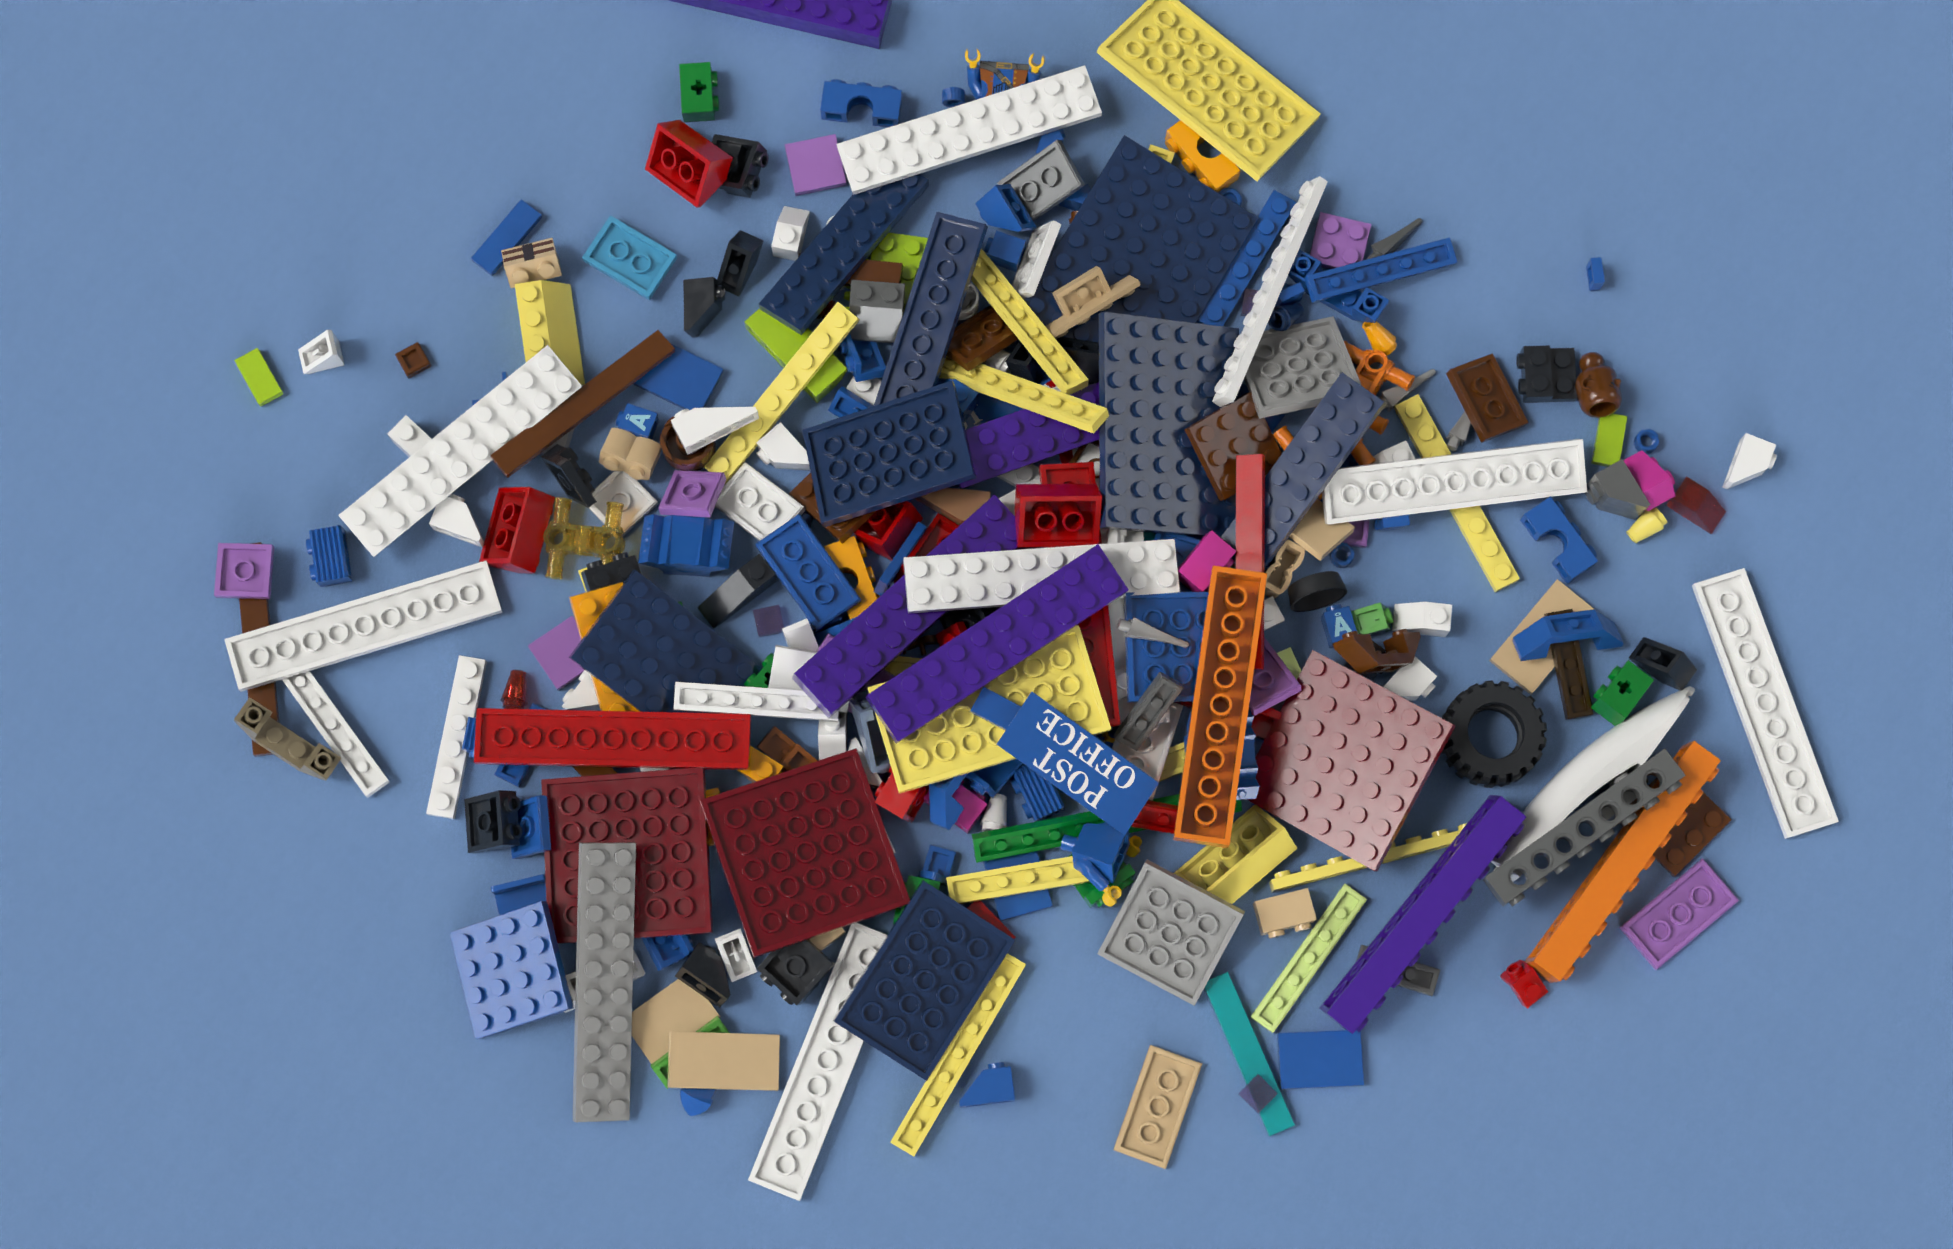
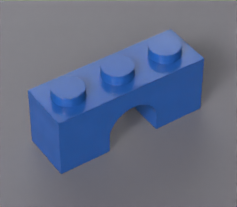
[820,79,902,127]
[1520,496,1598,584]

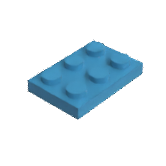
[582,215,678,300]

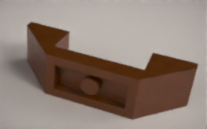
[1333,629,1421,674]

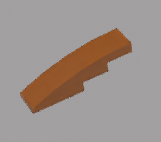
[756,726,818,771]

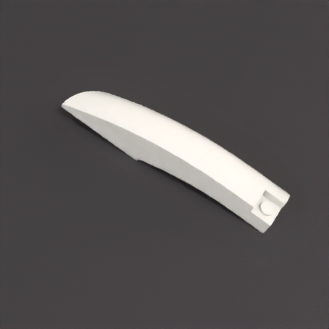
[1491,686,1695,882]

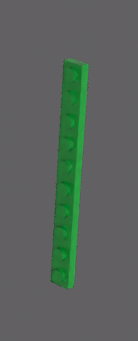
[971,794,1242,863]

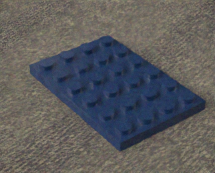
[802,381,976,527]
[568,570,762,713]
[833,880,1015,1081]

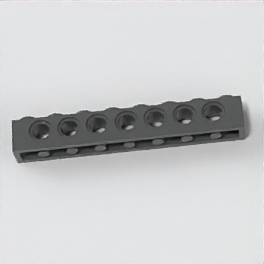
[1483,749,1685,907]

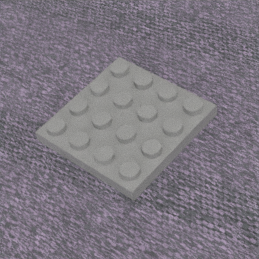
[1244,316,1362,419]
[1097,859,1245,1006]

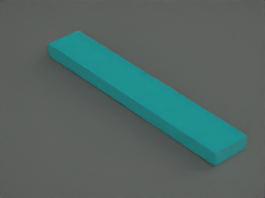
[1204,972,1295,1136]

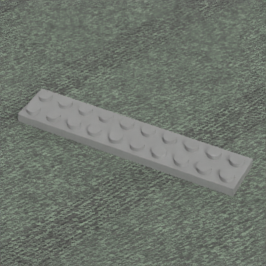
[573,842,636,1122]

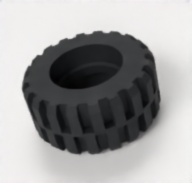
[1441,680,1547,788]

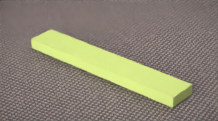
[1250,884,1367,1033]

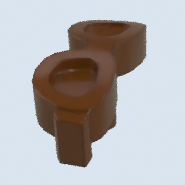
[903,635,940,656]

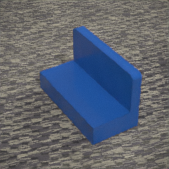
[491,874,546,916]

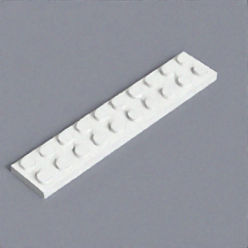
[836,65,1102,195]
[338,345,582,557]
[1322,439,1587,525]
[903,539,1180,613]
[224,561,502,692]
[1692,568,1839,839]
[748,923,887,1201]

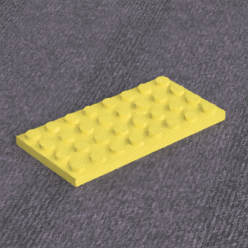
[1096,0,1321,182]
[867,625,1111,794]

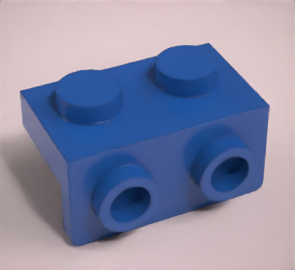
[838,333,886,382]
[641,935,694,971]

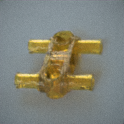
[543,497,626,580]

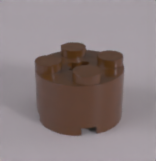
[660,416,716,471]

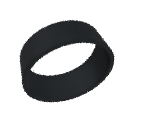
[1288,571,1347,612]

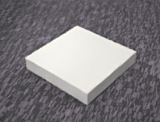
[589,471,658,540]

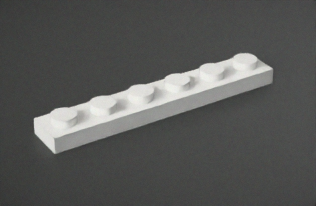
[426,655,487,819]
[282,671,390,798]
[674,682,839,721]

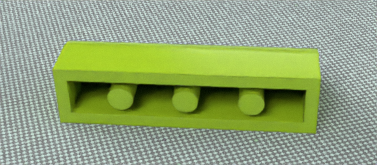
[744,308,847,403]

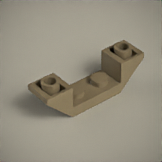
[234,697,341,781]

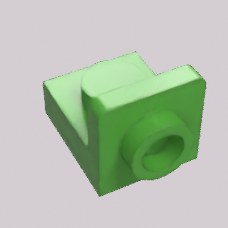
[1351,602,1394,635]

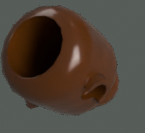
[1575,352,1622,418]

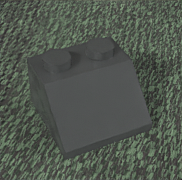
[849,280,905,343]
[1585,459,1650,520]

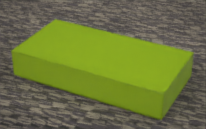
[234,348,284,407]
[1591,414,1627,467]

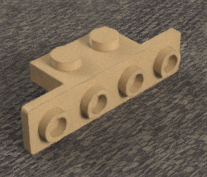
[1045,266,1141,338]

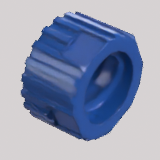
[942,87,965,107]
[1633,429,1659,455]
[1329,542,1355,568]

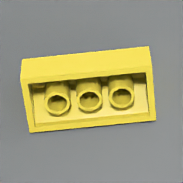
[515,280,585,386]
[1174,805,1297,904]

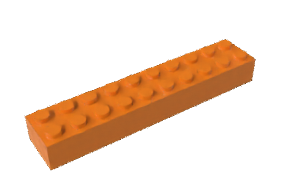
[1173,565,1267,848]
[1524,741,1721,983]

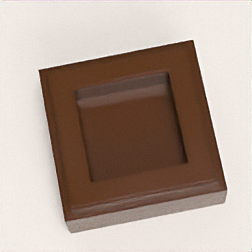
[395,342,431,379]

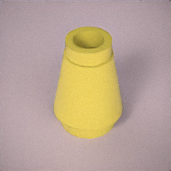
[1626,507,1668,544]

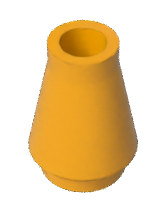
[1362,321,1397,356]

